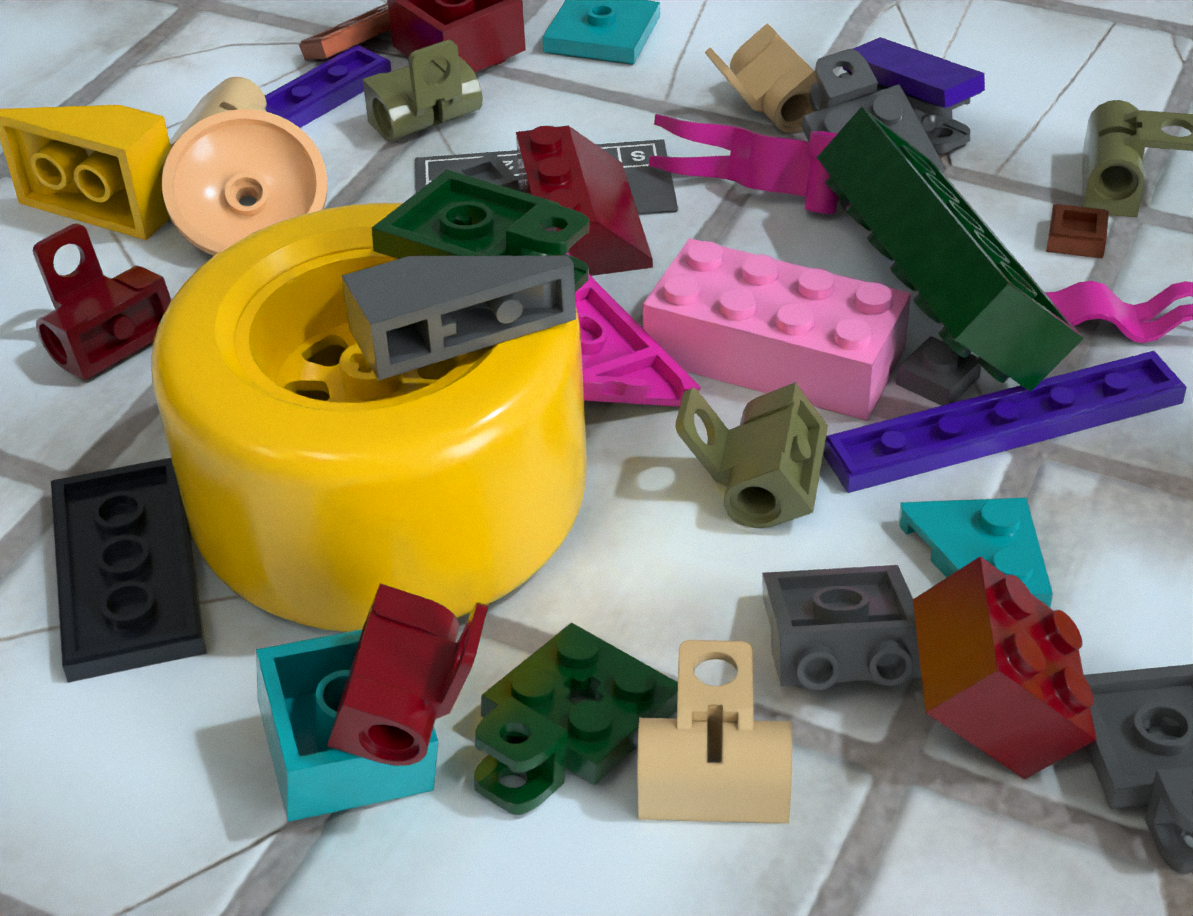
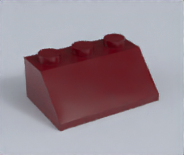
[516,125,653,276]

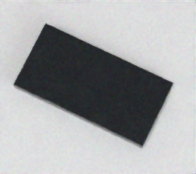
[51,458,207,683]

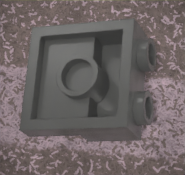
[762,565,921,691]

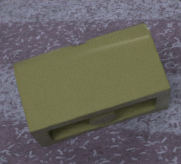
[362,40,483,142]
[1082,100,1193,217]
[675,382,828,528]

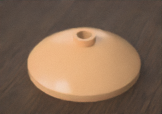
[162,109,327,256]

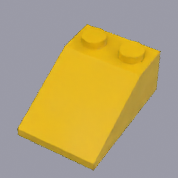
[0,105,171,240]

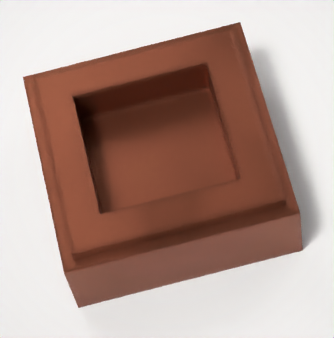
[1046,204,1109,259]

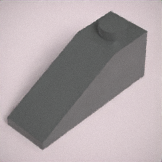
[342,255,576,381]

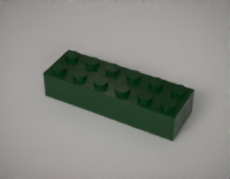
[817,107,1084,392]

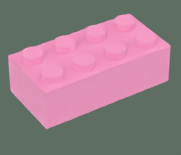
[643,238,911,421]

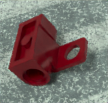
[33,223,171,381]
[327,583,488,766]

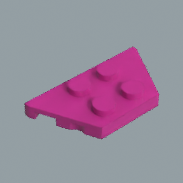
[566,253,701,407]

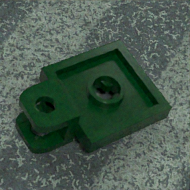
[372,170,589,293]
[474,622,678,815]

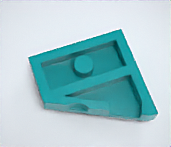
[898,497,1053,607]

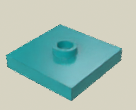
[542,0,660,65]

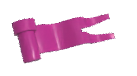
[648,114,839,214]
[1045,281,1193,343]

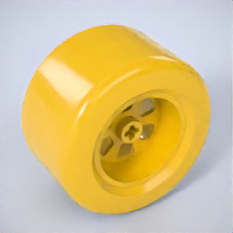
[151,203,587,632]

